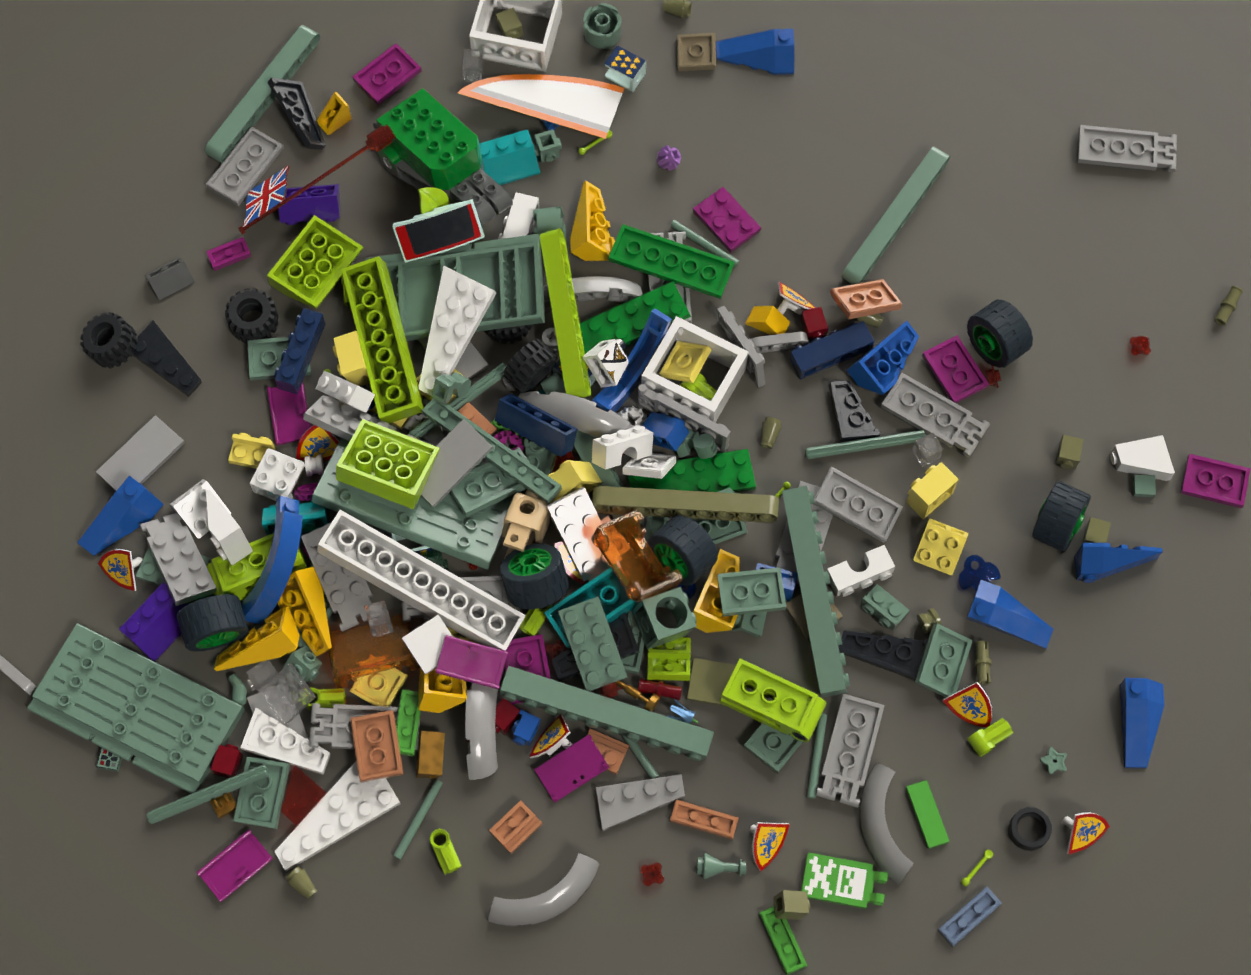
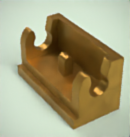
[416,731,445,779]

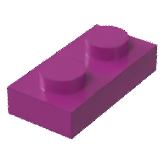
[206,237,252,271]

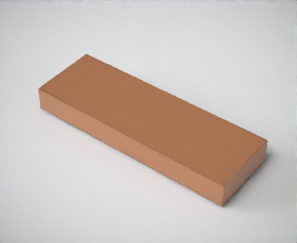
[670,800,739,840]

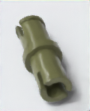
[1214,286,1243,326]
[974,641,992,685]

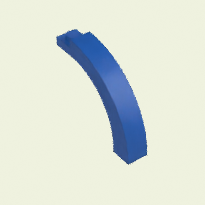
[592,308,672,413]
[242,495,303,625]

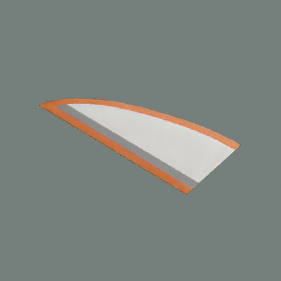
[458,74,624,139]

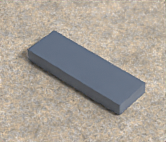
[938,887,1002,947]

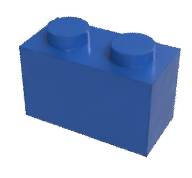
[642,412,689,451]

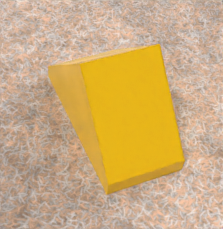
[317,92,352,135]
[745,306,790,335]

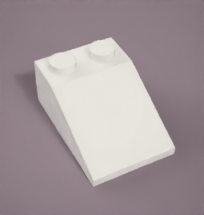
[206,489,253,565]

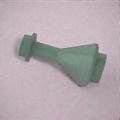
[697,853,746,880]

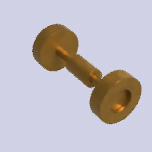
[606,680,660,712]

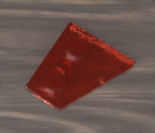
[281,766,327,826]

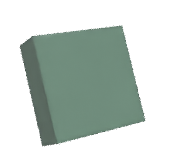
[1133,475,1156,497]

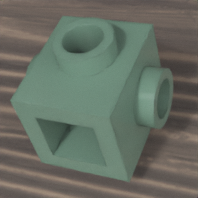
[534,130,562,163]
[283,646,322,684]

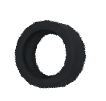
[1008,807,1052,851]

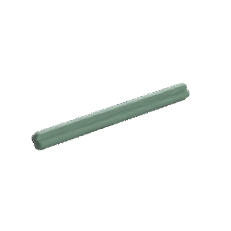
[408,363,506,439]
[805,430,926,459]
[146,765,269,824]

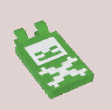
[802,852,888,909]

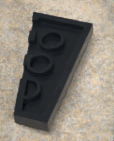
[267,78,326,150]
[133,320,202,397]
[552,612,640,681]
[839,630,928,680]

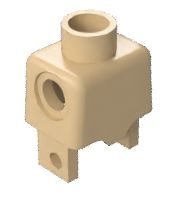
[502,489,550,559]

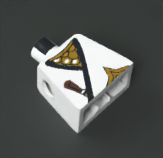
[583,339,629,388]

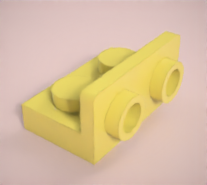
[228,433,275,469]

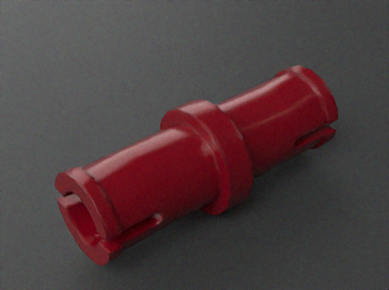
[638,679,682,700]

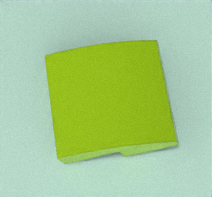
[647,637,691,681]

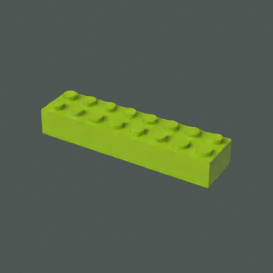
[341,256,424,424]

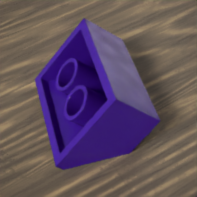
[278,184,341,225]
[119,583,188,662]

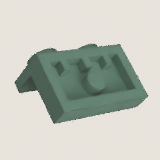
[861,584,910,630]

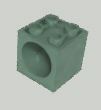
[632,587,697,650]

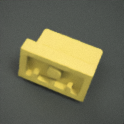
[913,518,968,575]

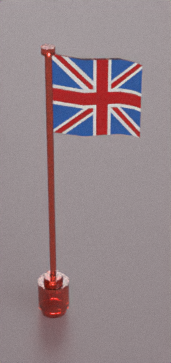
[238,124,396,235]

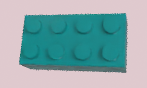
[544,565,640,649]

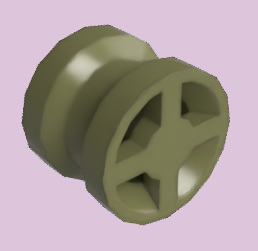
[917,608,942,634]

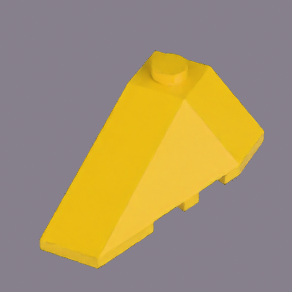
[570,181,615,261]
[693,549,740,633]
[278,567,332,657]
[214,606,300,672]
[418,667,467,713]

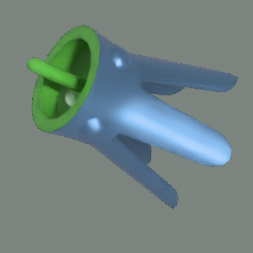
[667,699,698,724]

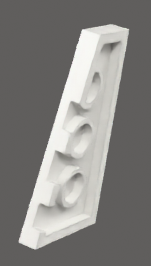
[241,708,331,775]

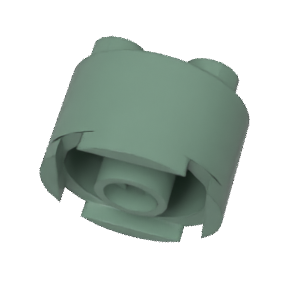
[583,3,622,50]
[533,206,567,246]

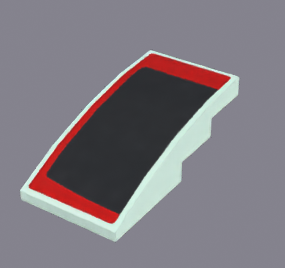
[392,199,484,263]

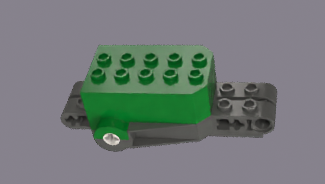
[373,88,513,226]

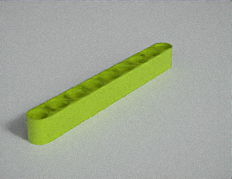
[540,228,591,398]

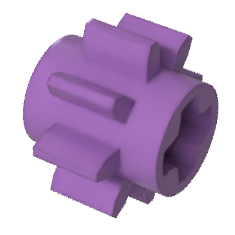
[657,145,681,171]

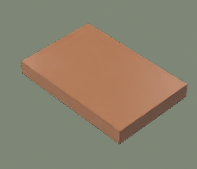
[830,279,902,319]
[350,710,404,783]

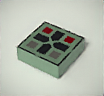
[96,748,122,772]

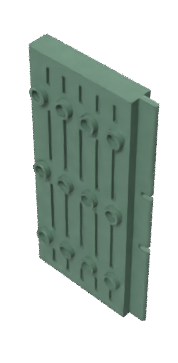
[365,234,545,341]
[312,438,522,570]
[27,623,245,794]

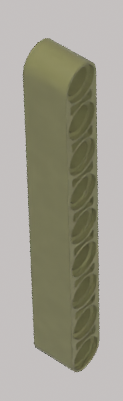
[592,486,779,523]

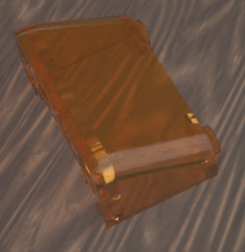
[593,509,683,602]
[328,614,420,689]

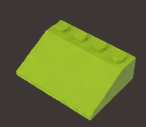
[267,215,363,309]
[336,419,440,509]

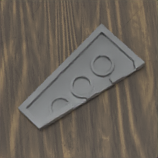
[717,306,765,388]
[596,774,685,831]

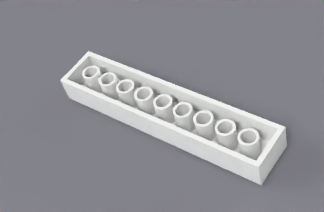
[317,510,526,651]

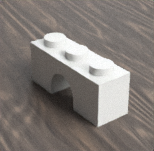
[315,371,375,413]
[592,425,653,469]
[827,545,895,597]

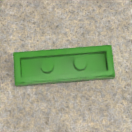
[396,689,421,756]
[906,780,950,849]
[759,906,807,975]

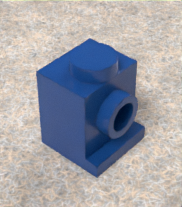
[512,710,541,746]

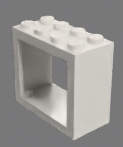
[469,0,562,72]
[641,316,749,423]

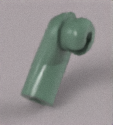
[228,674,247,706]

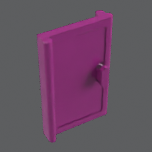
[267,382,311,446]
[435,635,508,689]
[534,735,610,803]
[197,829,273,902]

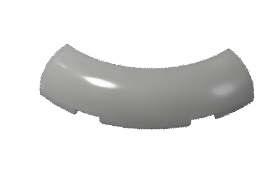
[543,276,643,312]
[519,391,630,438]
[465,682,498,780]
[860,764,914,886]
[489,853,600,926]

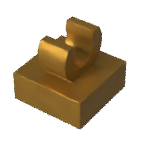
[210,792,237,819]

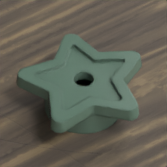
[1040,747,1067,775]

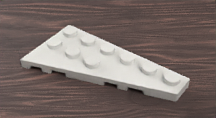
[418,266,496,397]
[275,761,400,872]

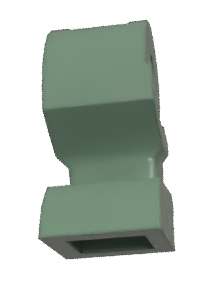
[431,372,471,404]
[677,429,717,459]

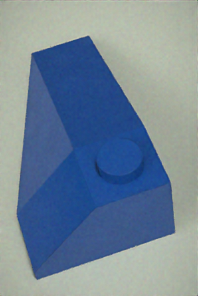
[716,29,794,75]
[846,321,919,395]
[77,475,164,556]
[1074,543,1162,583]
[966,580,1054,649]
[1120,678,1165,768]

